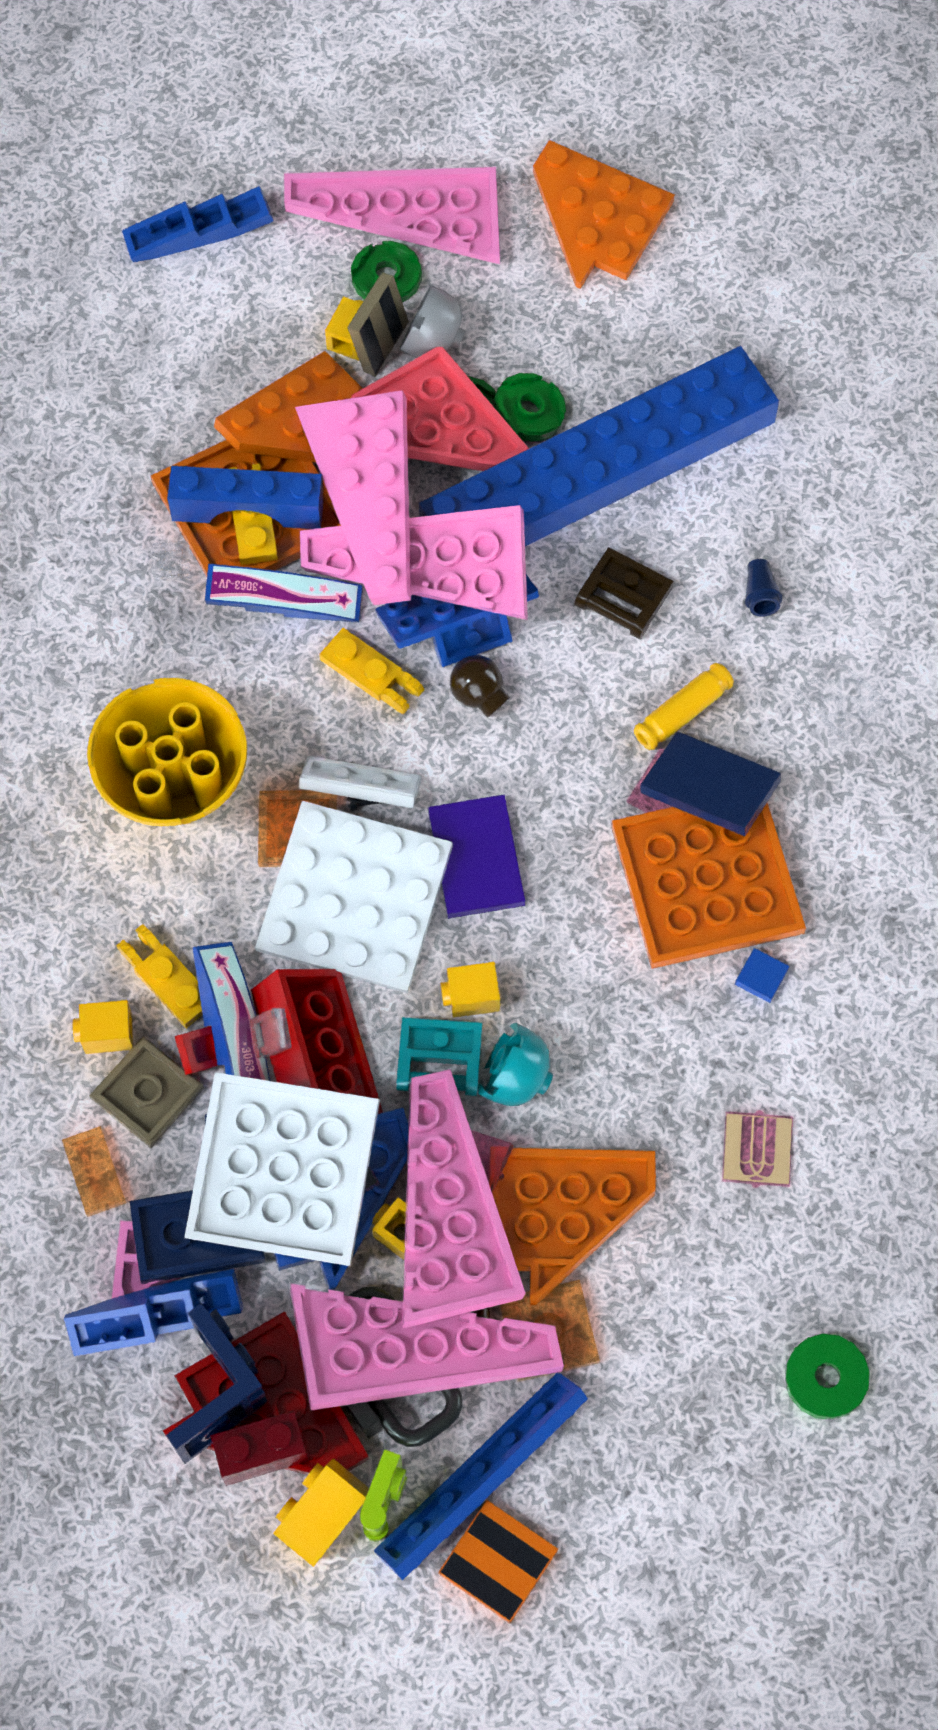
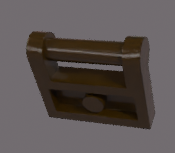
[574,547,674,640]

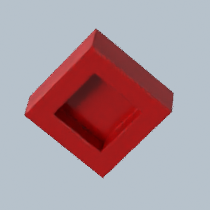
[175,1026,218,1075]

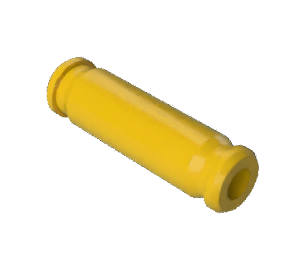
[634,663,734,750]

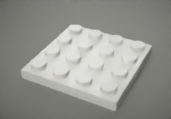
[255,801,453,993]
[184,1072,380,1266]

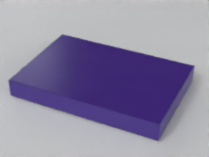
[428,795,525,919]

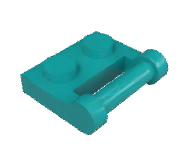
[396,1017,482,1096]

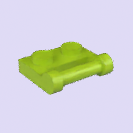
[360,1449,408,1542]

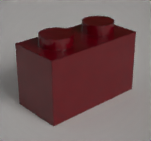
[210,1411,309,1486]

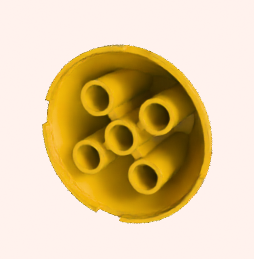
[87,678,247,826]

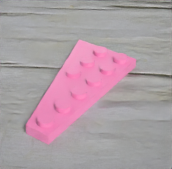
[284,167,500,264]
[295,390,411,605]
[300,505,528,620]
[402,1069,525,1329]
[290,1284,564,1410]

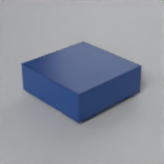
[735,948,789,1003]

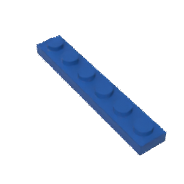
[373,1372,588,1580]

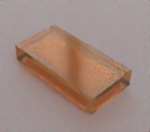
[62,1126,126,1217]

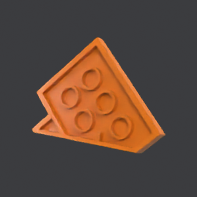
[533,140,675,289]
[214,351,363,462]
[490,1147,656,1306]

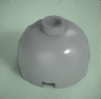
[400,285,466,358]

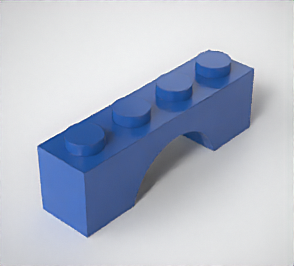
[167,466,324,529]

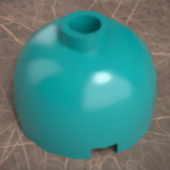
[478,1023,553,1106]

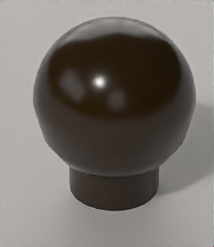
[450,655,510,718]

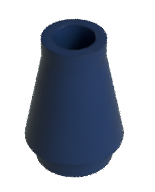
[745,559,783,617]

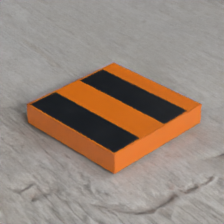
[438,1500,558,1624]

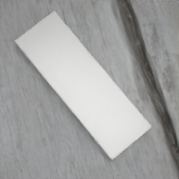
[299,756,421,808]

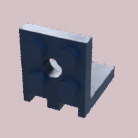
[166,1303,268,1464]

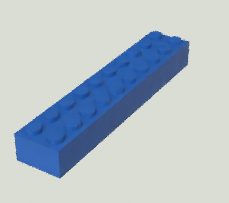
[419,345,779,546]

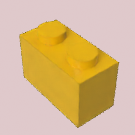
[273,1459,369,1567]

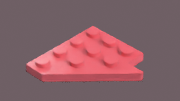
[352,347,529,471]

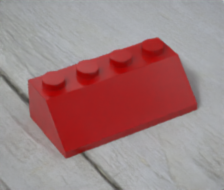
[251,969,383,1114]

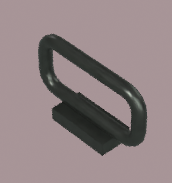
[344,1286,463,1447]

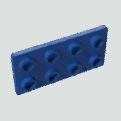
[376,574,539,667]

